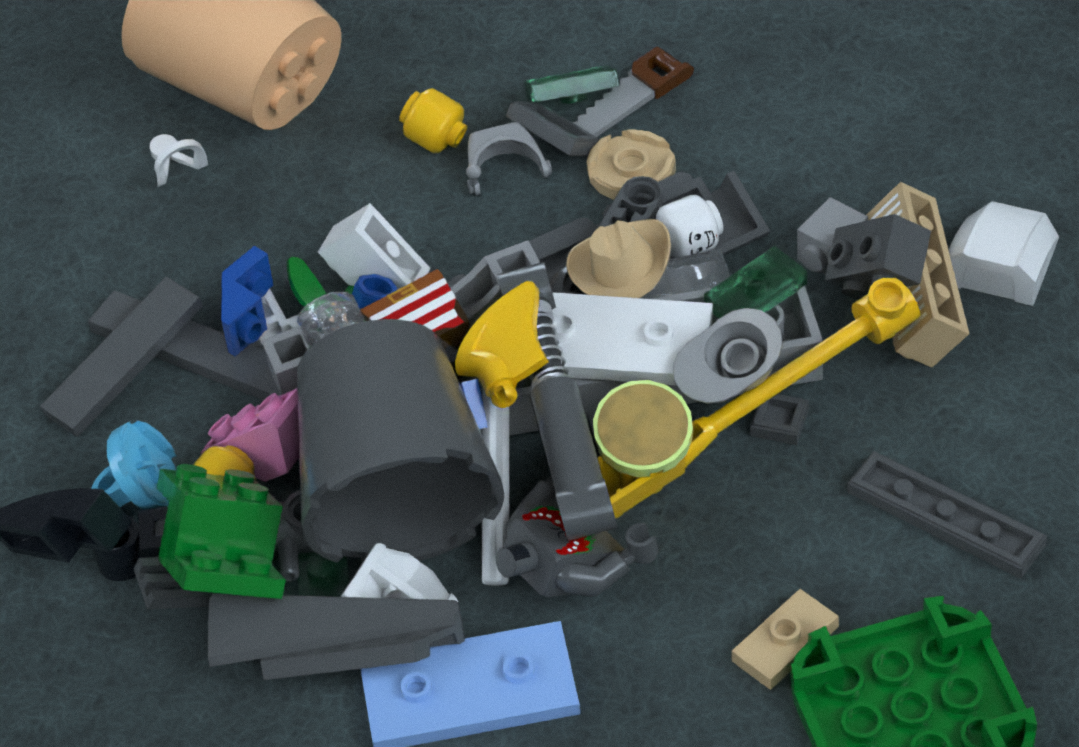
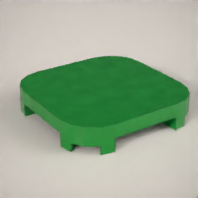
[791,596,1037,747]

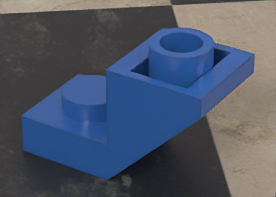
[221,246,274,356]

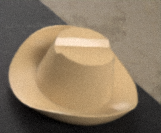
[566,219,671,298]

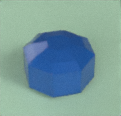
[351,274,398,311]

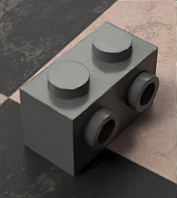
[825,214,931,299]

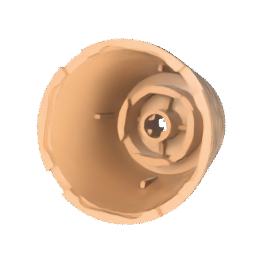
[122,0,341,130]

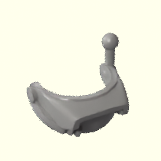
[466,122,552,196]

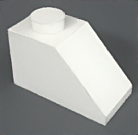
[318,203,430,289]

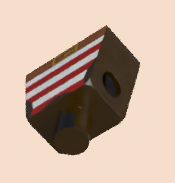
[360,269,470,379]

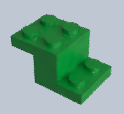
[157,464,286,599]

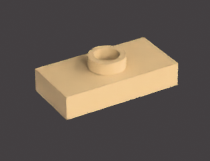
[732,589,839,690]

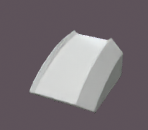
[949,201,1059,306]

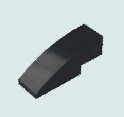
[0,488,132,563]

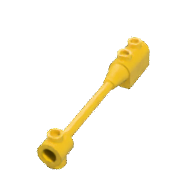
[597,278,920,519]

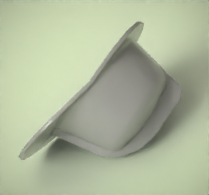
[673,308,783,404]

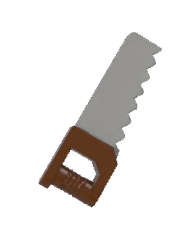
[572,47,694,137]

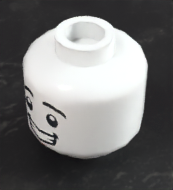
[656,195,723,261]

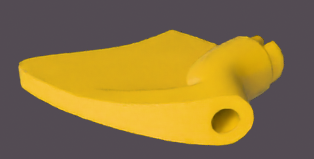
[455,281,549,408]

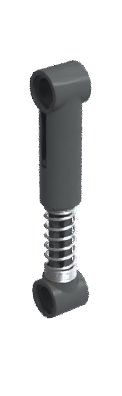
[497,262,618,541]

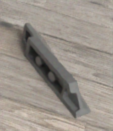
[208,593,465,680]

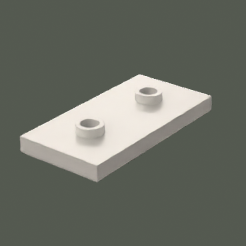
[533,292,713,386]

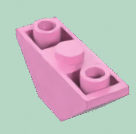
[200,388,299,482]

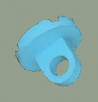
[91,421,176,510]

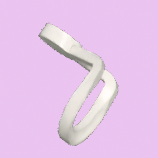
[150,134,208,187]

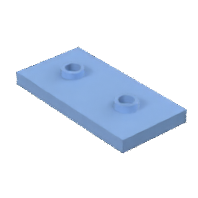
[361,621,580,747]

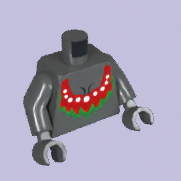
[496,475,658,597]

